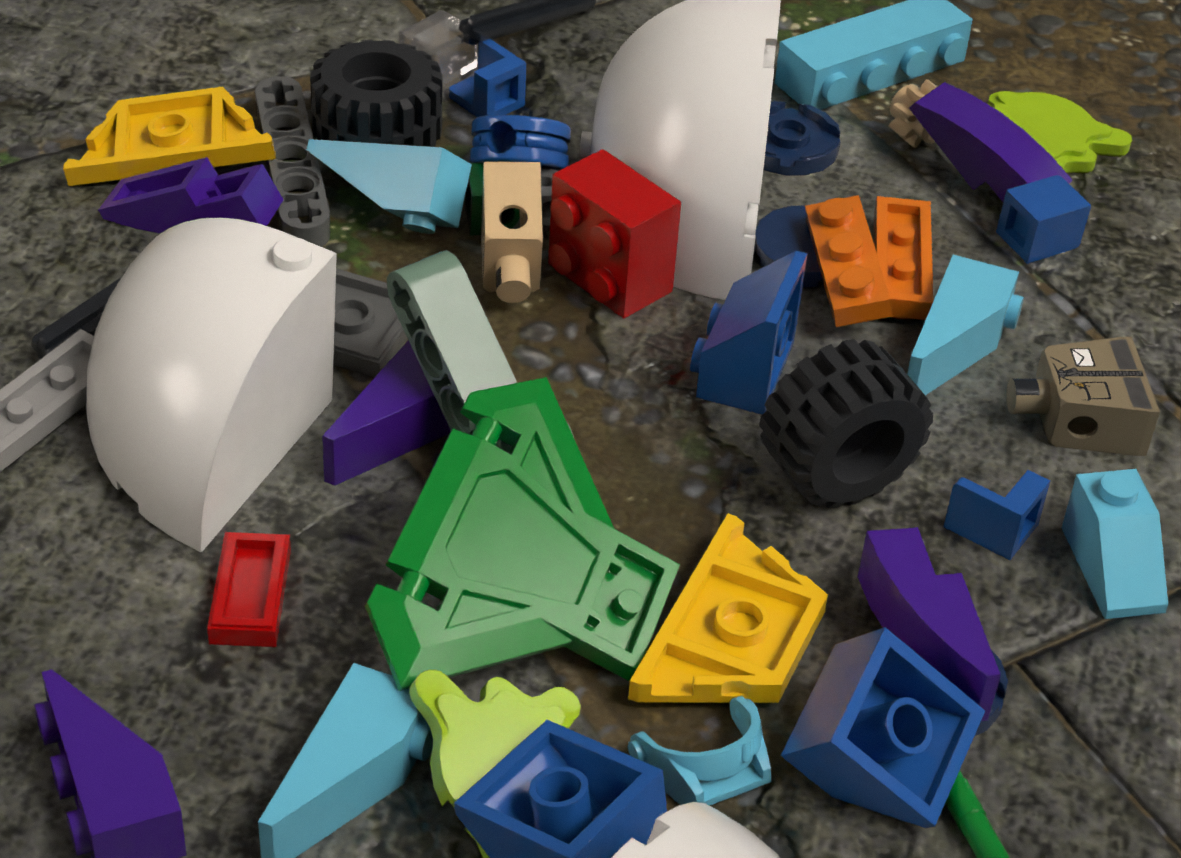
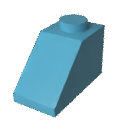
[1061,469,1168,619]

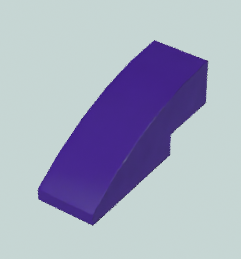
[909,82,1073,202]
[98,157,284,234]
[857,527,1001,721]

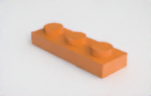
[805,195,893,327]
[874,196,934,320]

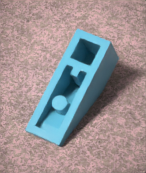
[306,139,472,234]
[907,254,1024,395]
[258,663,433,858]

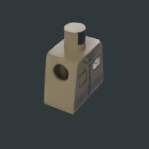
[1006,337,1160,456]

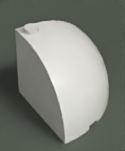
[579,0,781,300]
[86,218,337,552]

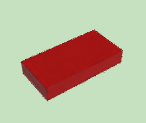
[207,532,291,647]

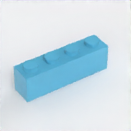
[775,0,973,110]

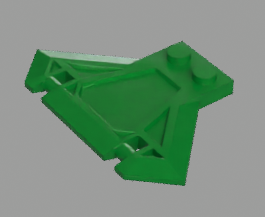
[365,377,680,691]

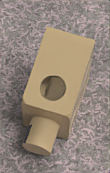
[481,162,543,303]

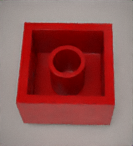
[548,149,681,319]

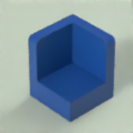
[449,39,527,117]
[996,175,1092,264]
[944,470,1050,560]

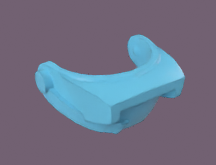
[628,696,771,806]

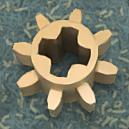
[889,79,937,148]

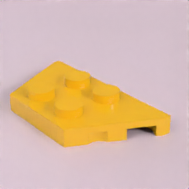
[63,86,276,186]
[628,513,828,703]

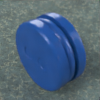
[469,115,571,171]

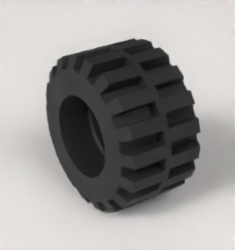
[310,39,443,147]
[759,339,933,508]

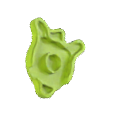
[988,91,1132,173]
[409,669,581,858]

